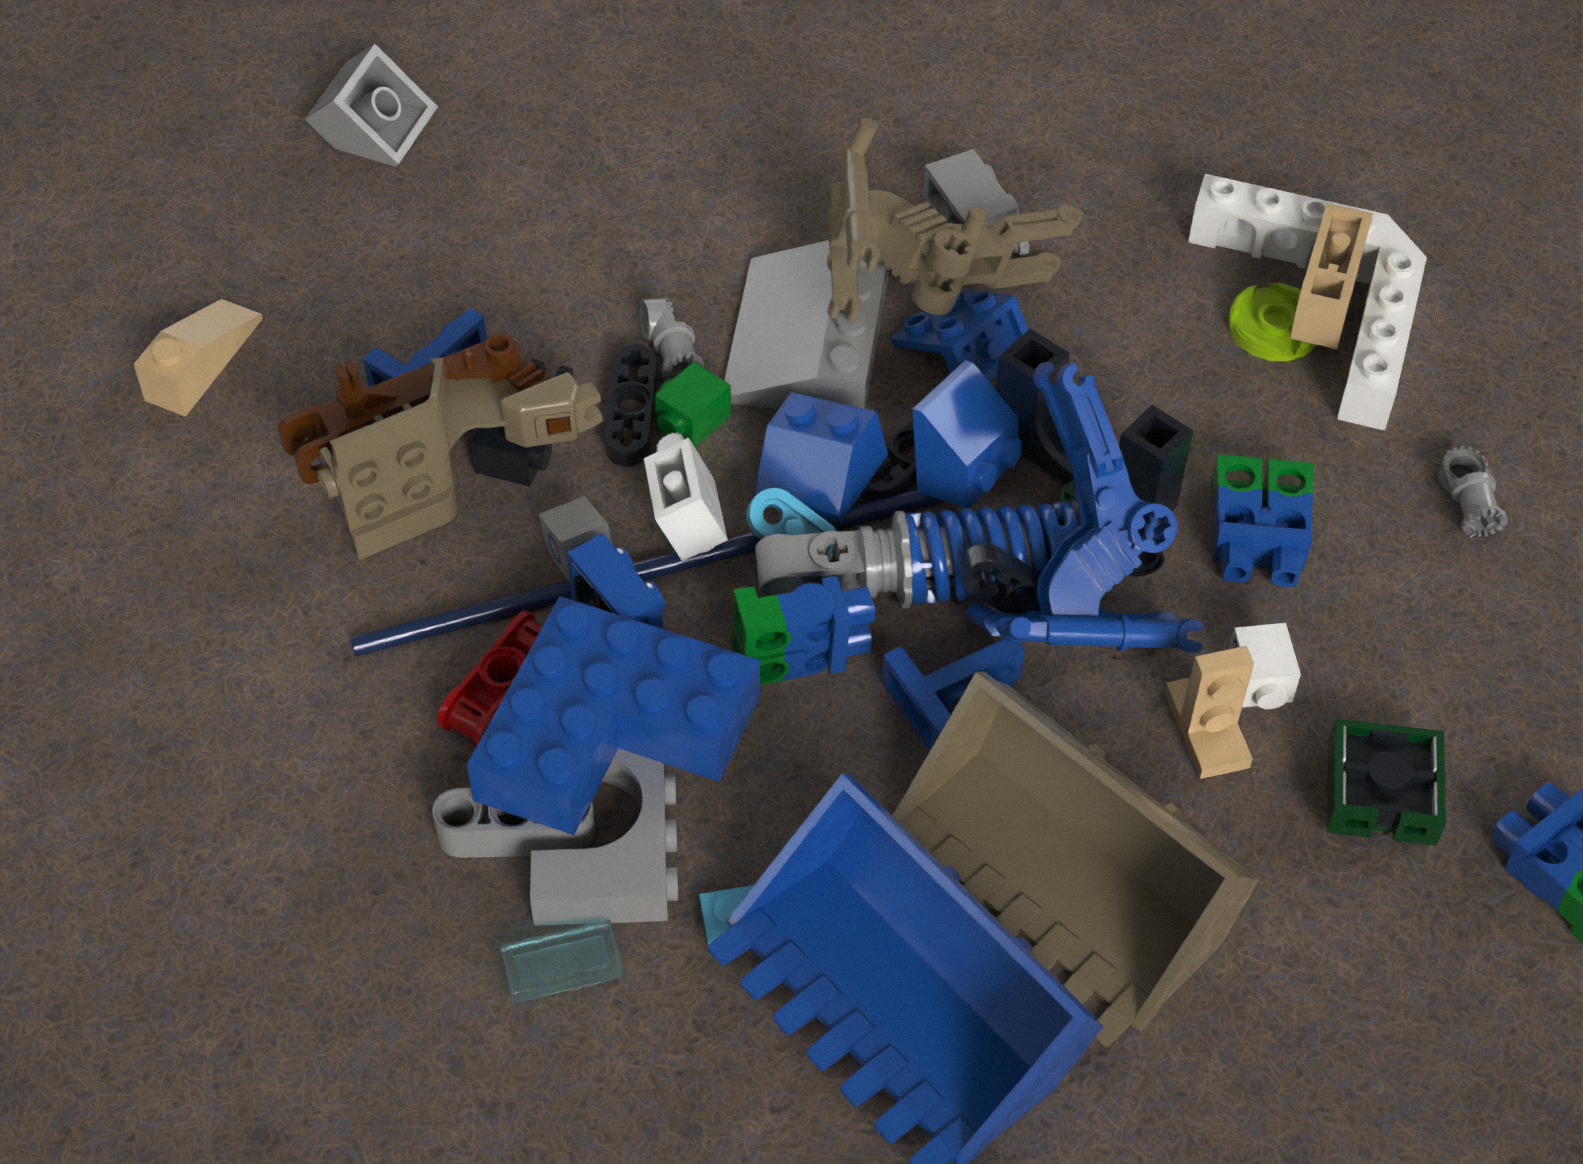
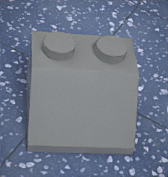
[305,43,438,166]

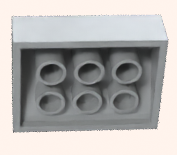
[724,240,889,410]

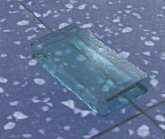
[500,920,624,1004]

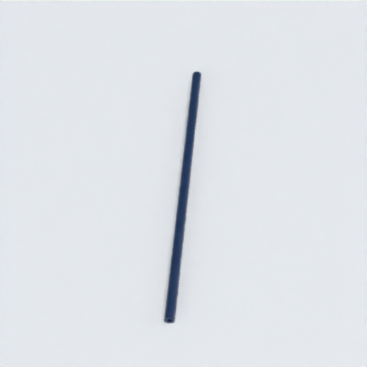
[350,489,946,657]

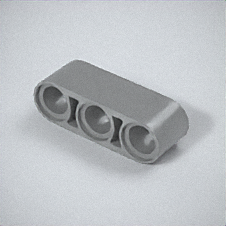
[432,788,596,858]

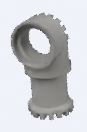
[639,297,704,381]
[1437,446,1508,538]

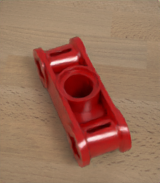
[437,610,543,748]

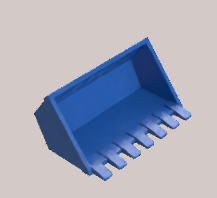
[708,773,1104,1164]

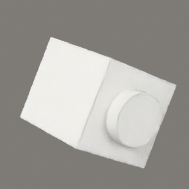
[1229,623,1301,709]

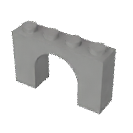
[530,749,678,926]

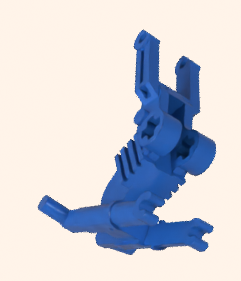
[967,362,1204,653]

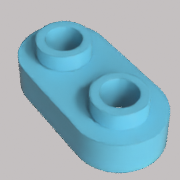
[746,488,836,555]

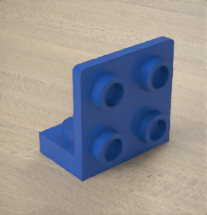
[890,289,1028,381]

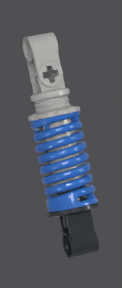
[755,498,1165,609]

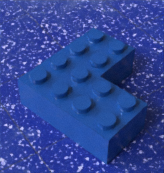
[467,596,760,835]

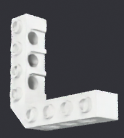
[1188,174,1427,431]

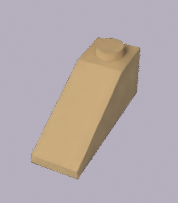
[1290,203,1373,349]
[134,299,263,417]

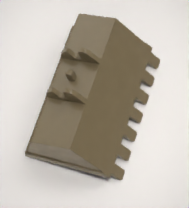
[892,671,1259,1047]

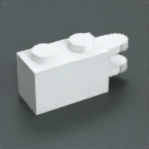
[644,432,728,561]

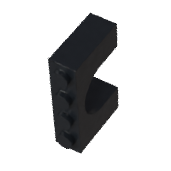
[995,328,1193,526]

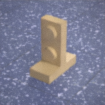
[1164,646,1254,779]

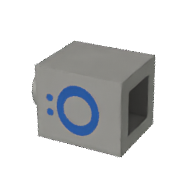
[538,496,613,582]

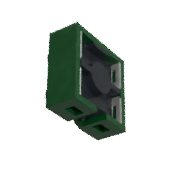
[1327,719,1446,846]

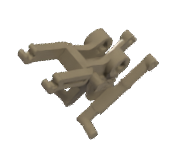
[825,118,1083,322]

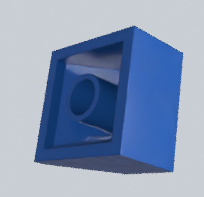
[913,361,1022,508]
[754,392,888,522]

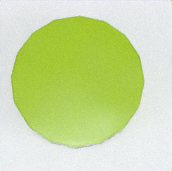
[1228,283,1317,361]

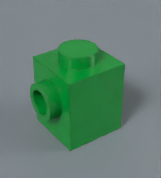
[655,362,731,447]

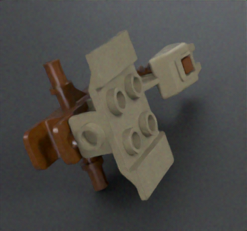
[278,333,603,560]

